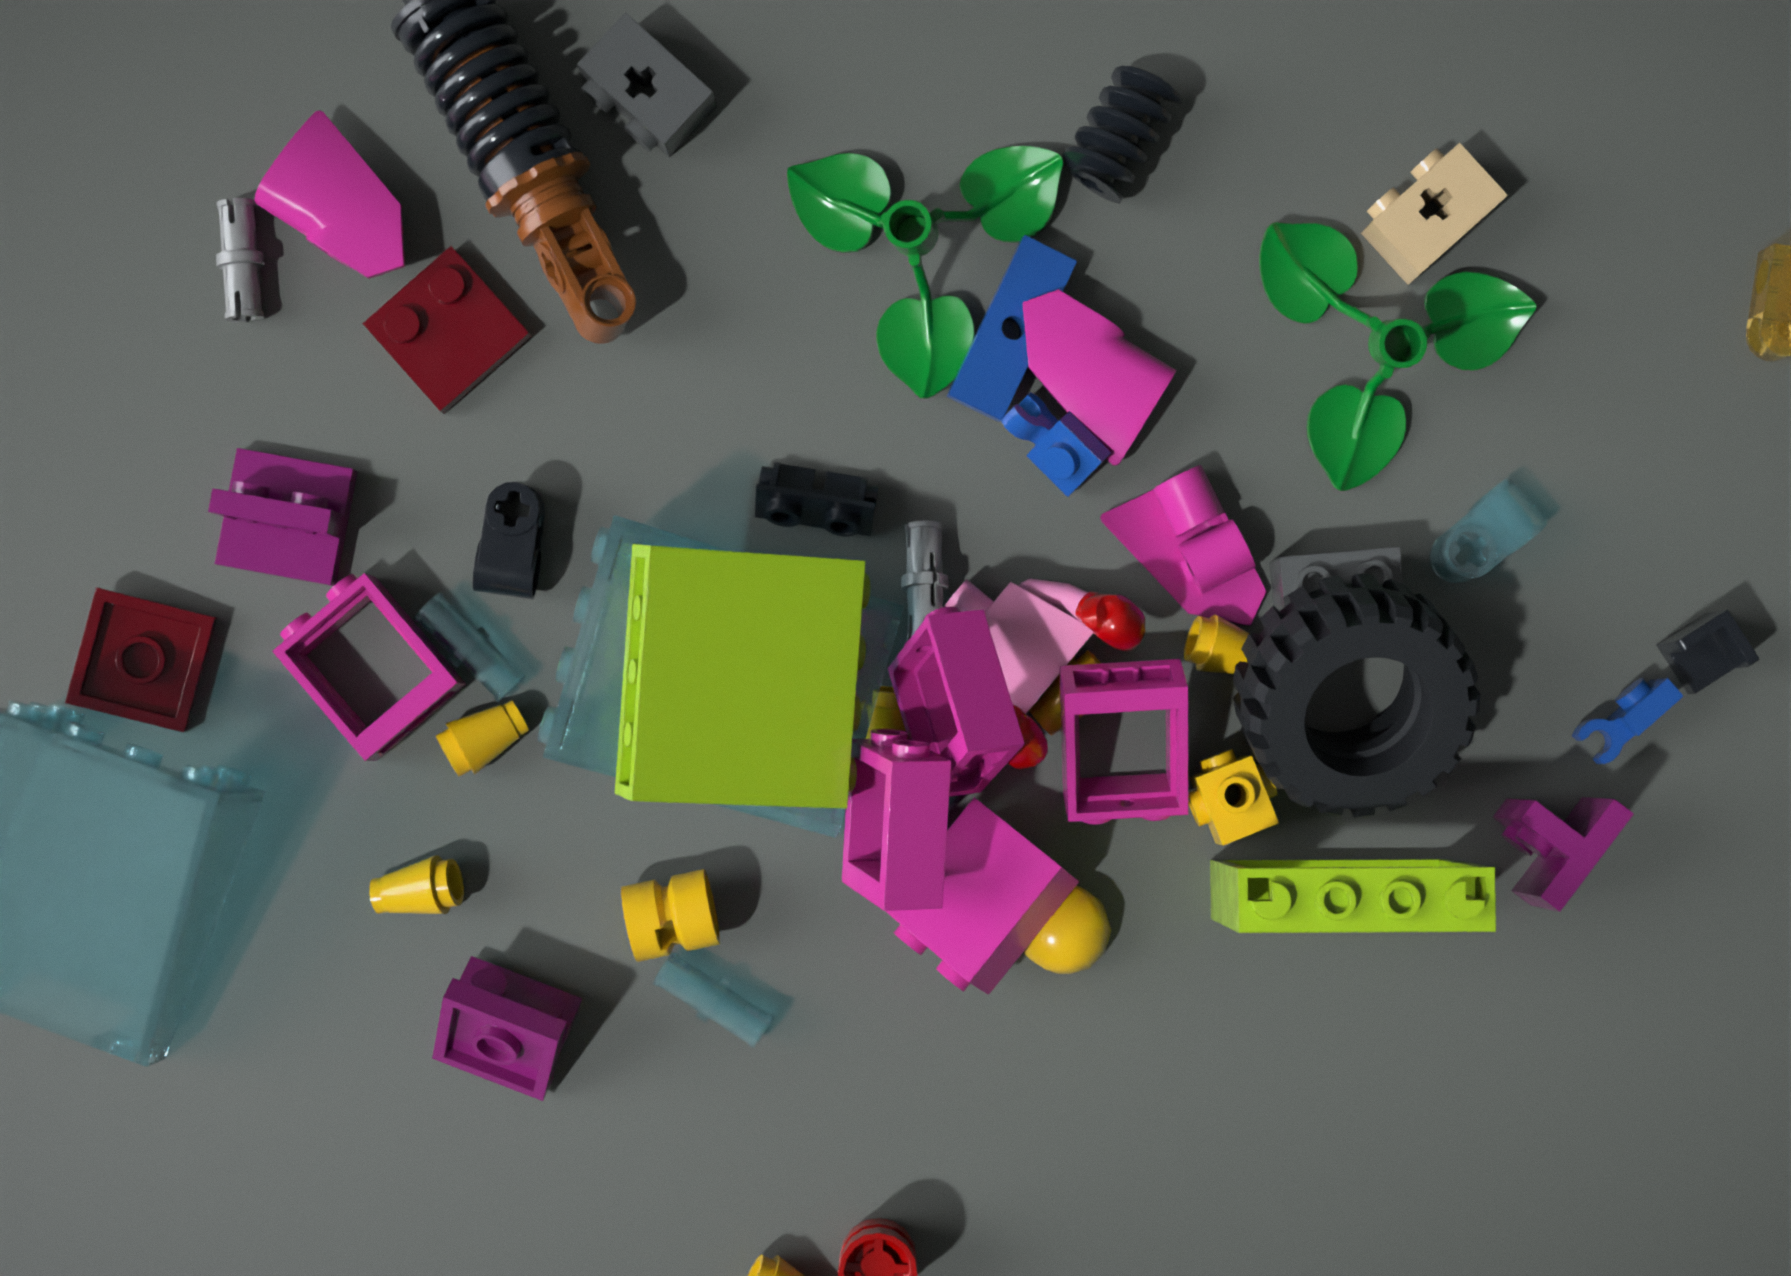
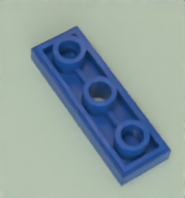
[946,235,1077,422]

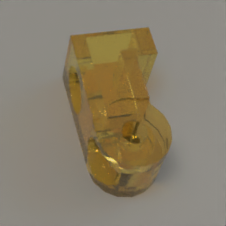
[1746,243,1791,361]

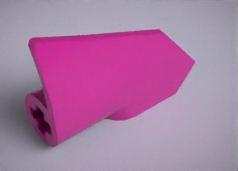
[254,110,405,279]
[1022,289,1177,466]
[1100,465,1266,626]

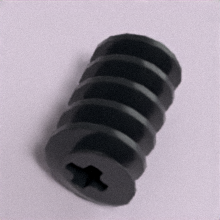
[1062,65,1182,204]

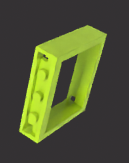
[1210,859,1496,933]

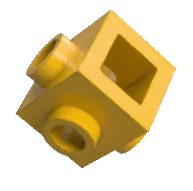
[1188,749,1279,846]

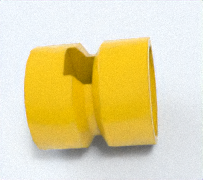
[621,869,721,962]

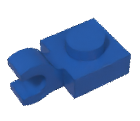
[1001,392,1111,497]
[1572,678,1683,764]

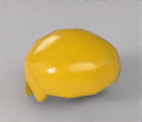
[1024,885,1111,974]

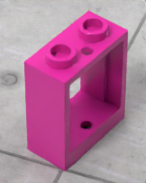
[272,573,467,761]
[888,607,1025,797]
[1060,659,1188,825]
[842,729,951,911]

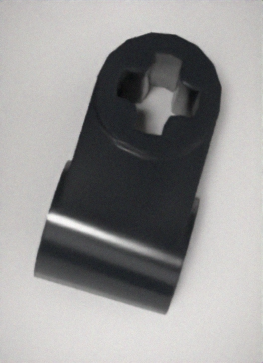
[472,482,545,600]

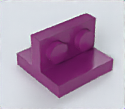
[208,448,358,586]
[1493,797,1634,912]
[432,956,582,1101]

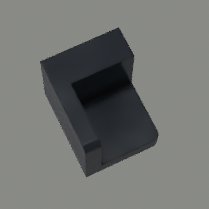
[1656,609,1759,694]

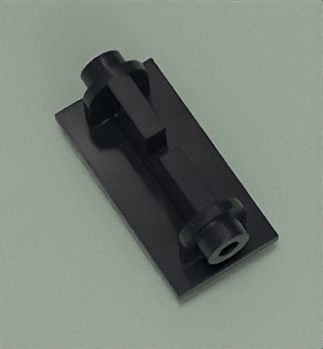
[755,462,879,537]

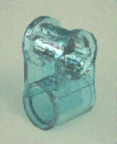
[1430,477,1548,584]

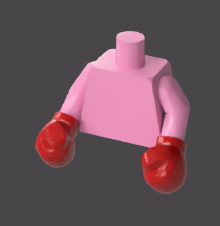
[944,578,1145,770]

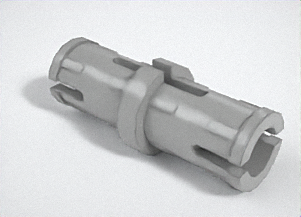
[216,198,265,322]
[901,520,949,641]

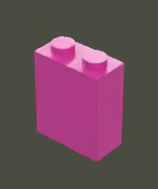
[885,797,1079,995]

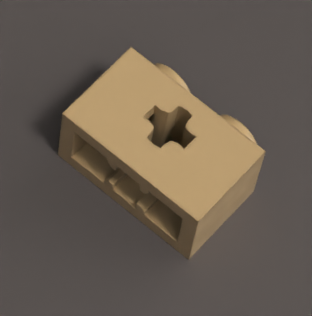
[1361,143,1508,285]

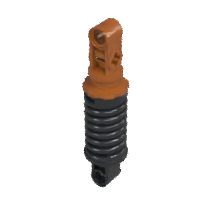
[391,0,636,344]

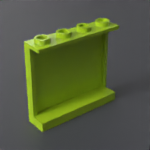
[615,544,871,809]

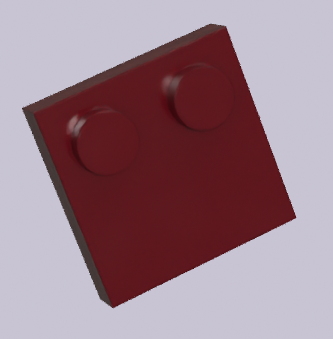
[362,246,532,414]
[65,587,217,733]

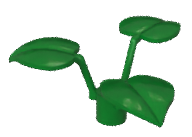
[787,146,1064,399]
[1259,222,1537,491]

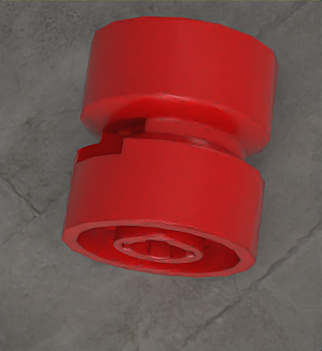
[838,1218,918,1276]

